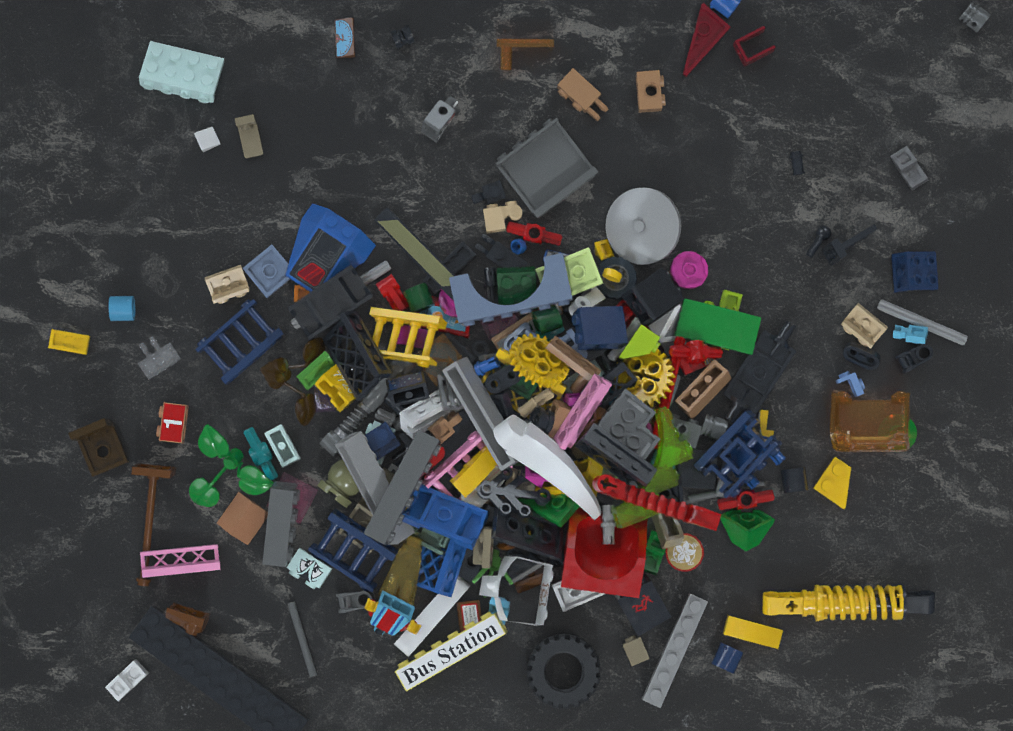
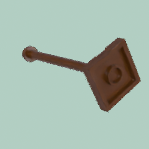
[131,463,176,586]

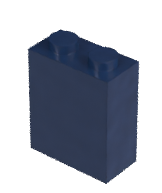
[572,306,628,350]

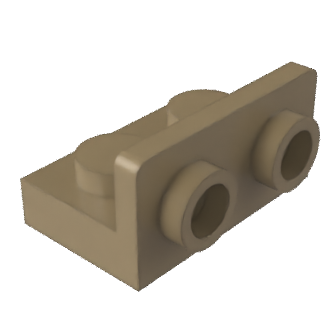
[473,526,494,568]

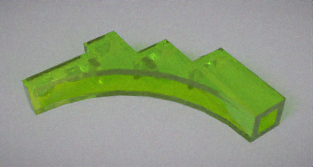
[611,406,693,528]

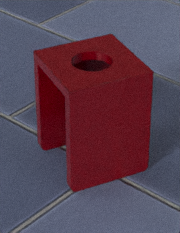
[733,26,776,67]

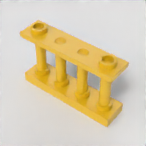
[369,307,447,368]

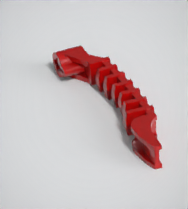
[592,474,721,531]

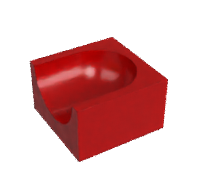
[561,508,648,598]

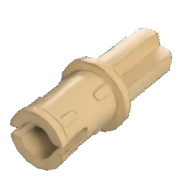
[517,388,554,418]

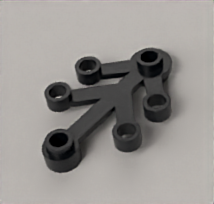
[476,467,551,518]

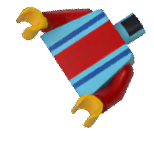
[364,590,422,635]

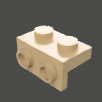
[205,265,250,304]
[841,303,888,348]

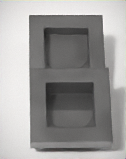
[891,146,928,190]

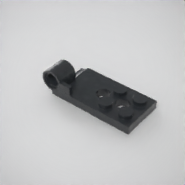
[491,502,565,567]

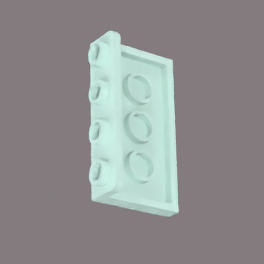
[139,41,224,103]

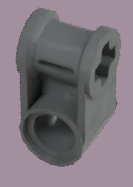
[336,591,374,613]

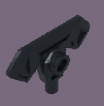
[500,547,544,586]

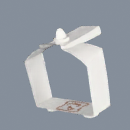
[479,556,553,626]

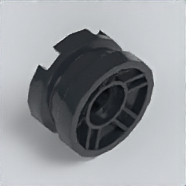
[528,406,555,435]

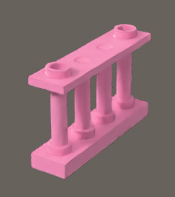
[423,431,513,500]

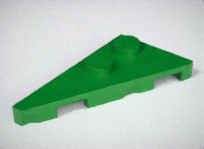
[517,494,580,528]

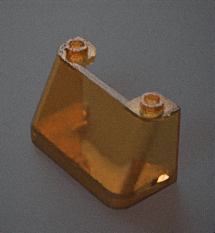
[830,391,910,452]

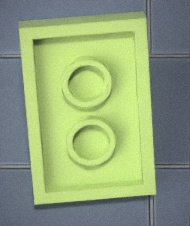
[535,247,604,296]

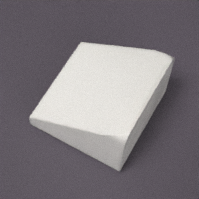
[194,127,220,152]

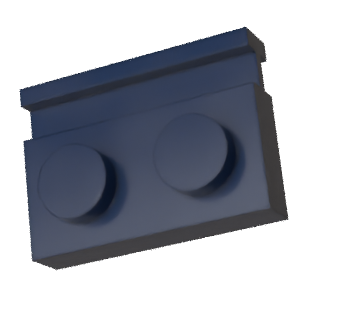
[365,422,401,460]

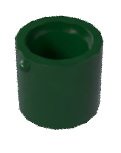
[403,283,435,313]
[531,304,563,335]

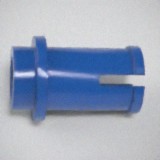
[474,356,500,376]

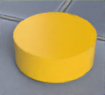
[602,268,622,283]

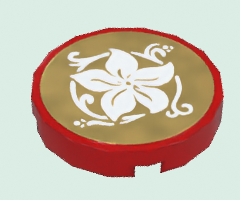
[665,533,704,571]

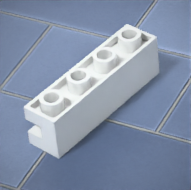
[400,385,464,439]

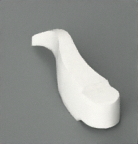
[493,415,601,520]

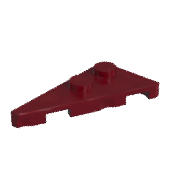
[683,3,731,77]

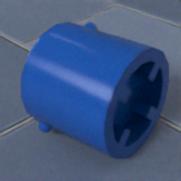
[710,0,742,18]

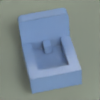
[836,371,865,397]

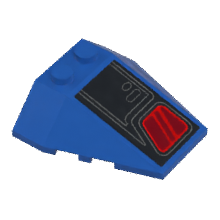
[285,203,376,292]

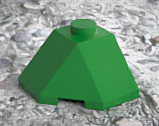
[720,508,775,551]

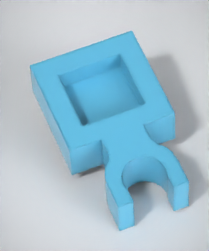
[893,325,928,344]

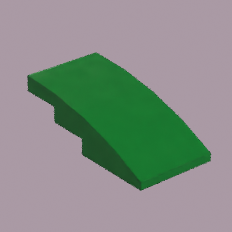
[674,298,761,355]

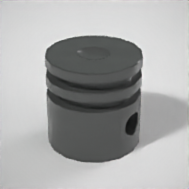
[959,1,991,33]
[700,413,729,441]

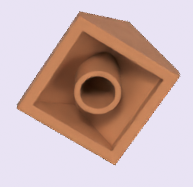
[217,492,268,545]

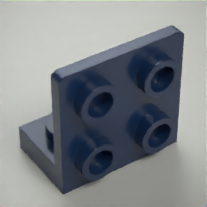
[891,252,938,292]

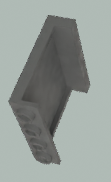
[496,118,598,220]

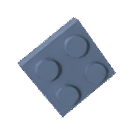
[242,244,290,298]

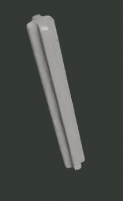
[877,300,968,345]

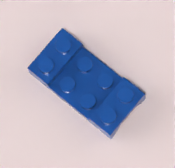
[403,485,489,550]

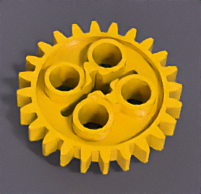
[508,333,570,388]
[613,349,676,407]

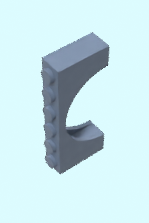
[449,253,573,327]

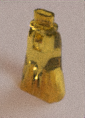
[378,536,423,606]

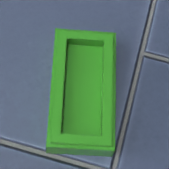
[296,351,335,391]

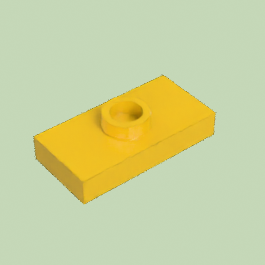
[48,329,90,355]

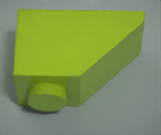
[618,324,661,360]

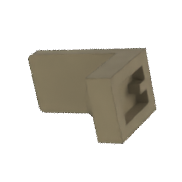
[235,114,263,159]

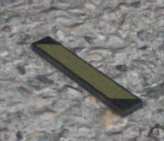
[374,207,455,301]

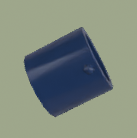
[711,643,743,674]

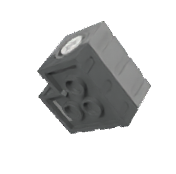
[596,388,660,460]

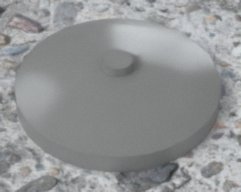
[606,188,681,265]

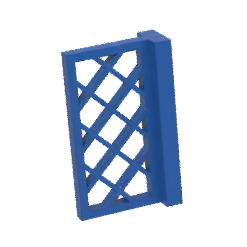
[411,539,467,597]

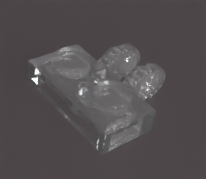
[138,336,181,380]

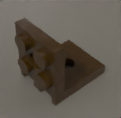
[68,418,129,477]

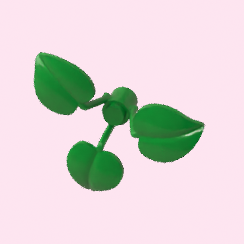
[189,424,274,507]

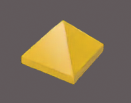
[594,239,614,260]

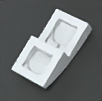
[105,659,149,701]

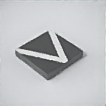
[647,304,692,357]

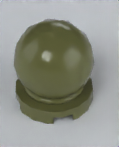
[317,459,360,508]

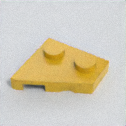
[813,457,851,509]

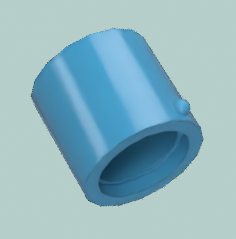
[109,296,135,321]

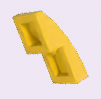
[758,410,774,437]

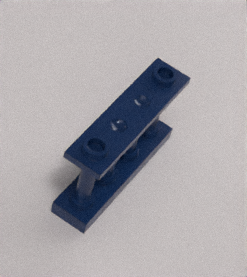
[195,299,285,385]
[308,508,400,592]

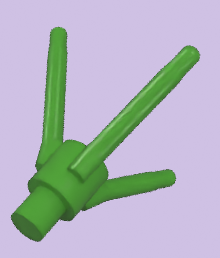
[472,550,513,598]

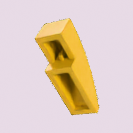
[450,446,497,498]
[723,615,783,649]

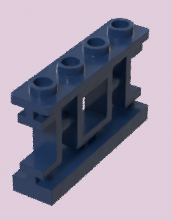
[693,410,783,499]

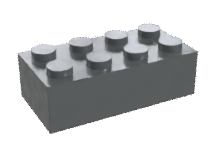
[262,481,301,567]

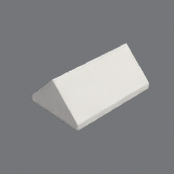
[551,580,605,612]

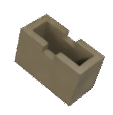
[651,511,684,549]

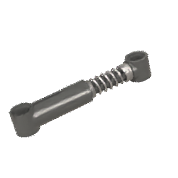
[319,352,417,457]

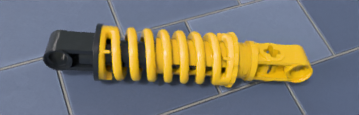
[763,584,935,621]

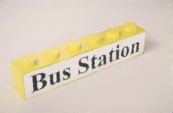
[395,611,508,691]

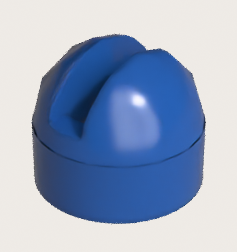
[511,239,527,255]

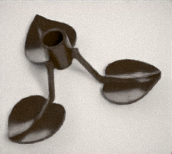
[260,337,325,426]

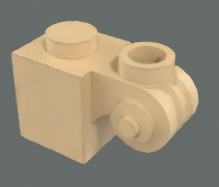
[483,201,522,234]

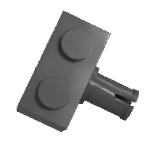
[662,413,702,449]

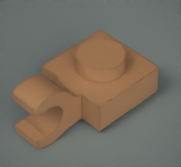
[427,410,462,444]

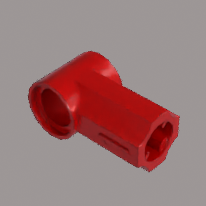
[376,274,409,311]

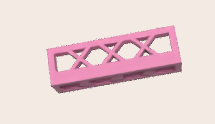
[553,373,612,450]
[140,544,220,578]

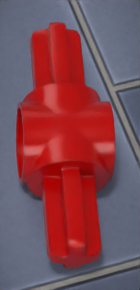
[506,221,562,246]
[669,340,723,363]
[717,490,774,510]

